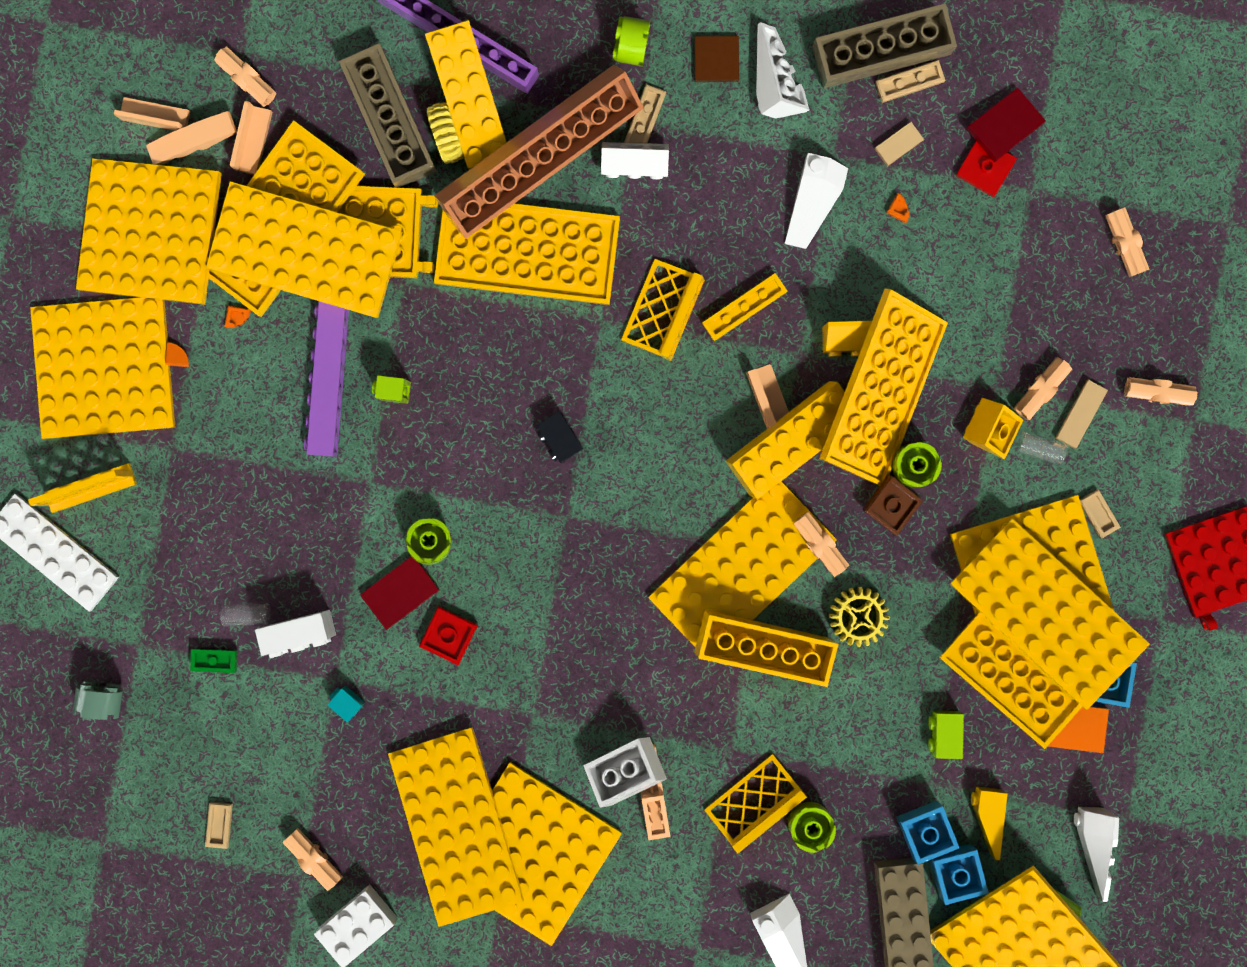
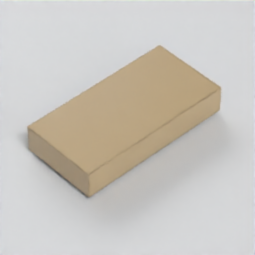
[875,122,924,167]
[1080,489,1121,539]
[205,802,233,849]

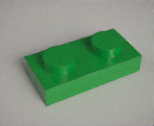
[190,648,238,673]

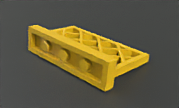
[621,259,705,361]
[28,463,137,513]
[704,754,807,854]

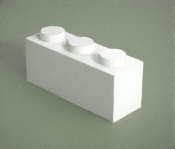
[601,142,669,179]

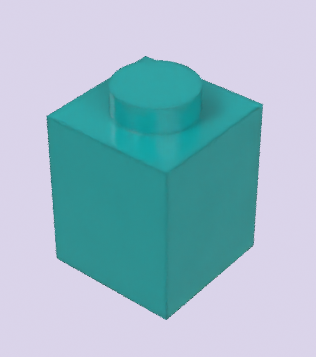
[327,686,365,723]

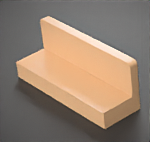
[114,97,190,131]
[230,101,272,175]
[746,364,789,428]

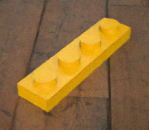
[702,273,788,341]

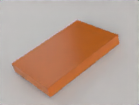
[1036,706,1109,753]

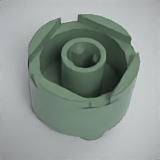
[72,680,123,720]

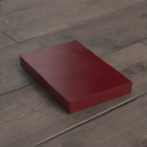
[966,88,1046,162]
[360,557,440,630]

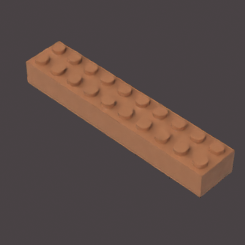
[434,65,644,239]

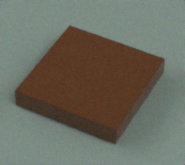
[695,36,739,82]
[862,474,923,536]

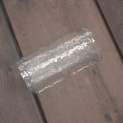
[1016,431,1068,465]
[220,602,270,627]

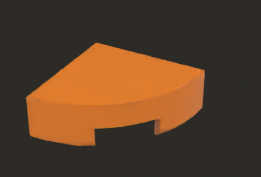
[887,193,909,223]
[224,306,251,328]
[165,342,189,367]

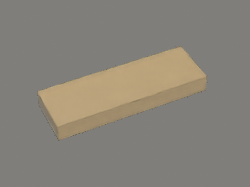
[875,60,946,103]
[624,84,666,144]
[1055,380,1108,449]

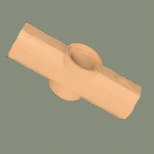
[214,47,277,107]
[1106,208,1149,277]
[1013,357,1072,420]
[1124,377,1198,406]
[793,512,849,577]
[283,828,343,891]

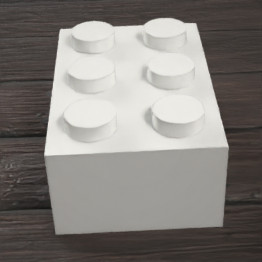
[255,610,336,658]
[583,737,667,808]
[314,884,398,967]

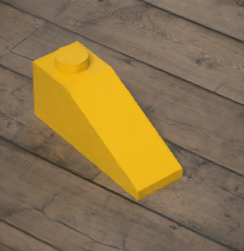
[971,786,1008,860]

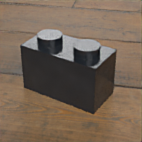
[536,411,584,463]

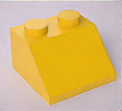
[822,321,872,357]
[963,398,1023,460]

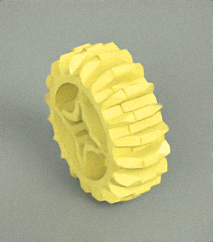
[427,102,464,164]
[829,587,890,647]

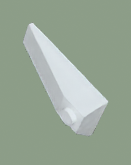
[756,22,809,118]
[785,153,848,249]
[1074,807,1119,902]
[750,894,807,967]

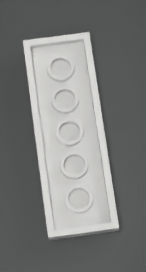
[0,494,119,612]

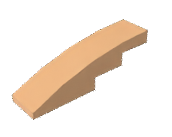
[146,111,237,165]
[641,744,670,840]

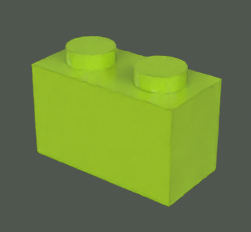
[372,375,411,404]
[928,711,964,759]

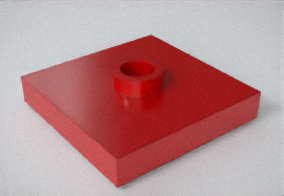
[955,141,1017,198]
[419,606,478,666]

